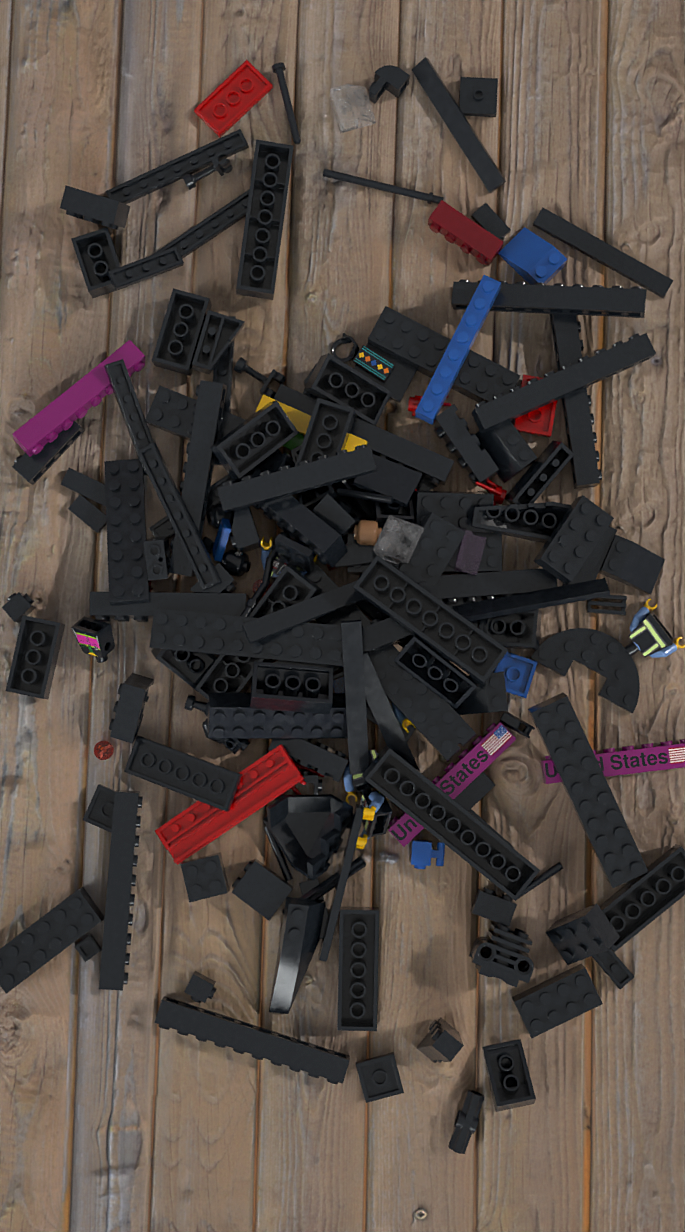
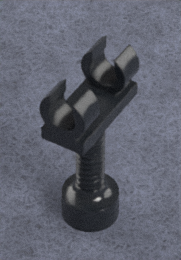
[182,152,233,190]
[234,357,286,399]

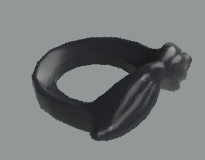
[332,333,359,363]

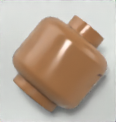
[354,520,382,546]

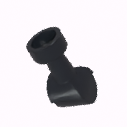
[184,695,208,717]

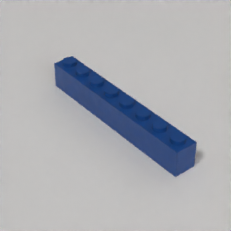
[415,275,501,425]

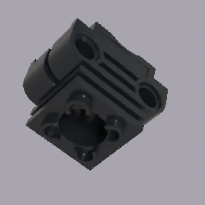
[469,922,534,988]

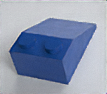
[498,227,567,285]

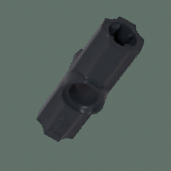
[448,1089,485,1154]

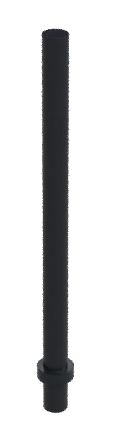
[323,169,444,204]

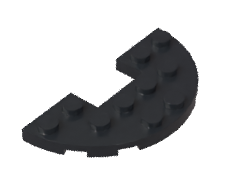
[530,628,640,713]

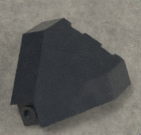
[263,794,353,881]

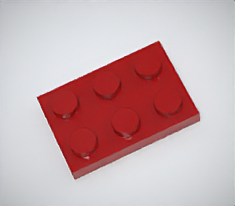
[514,374,557,438]

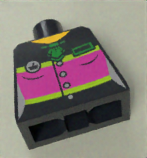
[71,616,115,663]

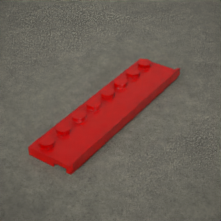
[155,744,305,865]

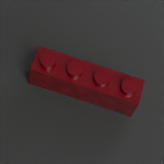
[428,200,504,266]

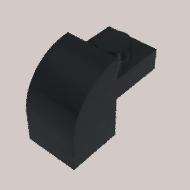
[368,65,410,104]

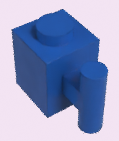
[410,839,445,869]

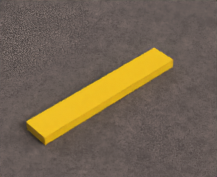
[255,395,368,452]

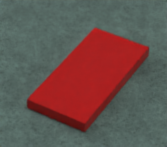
[194,60,273,138]

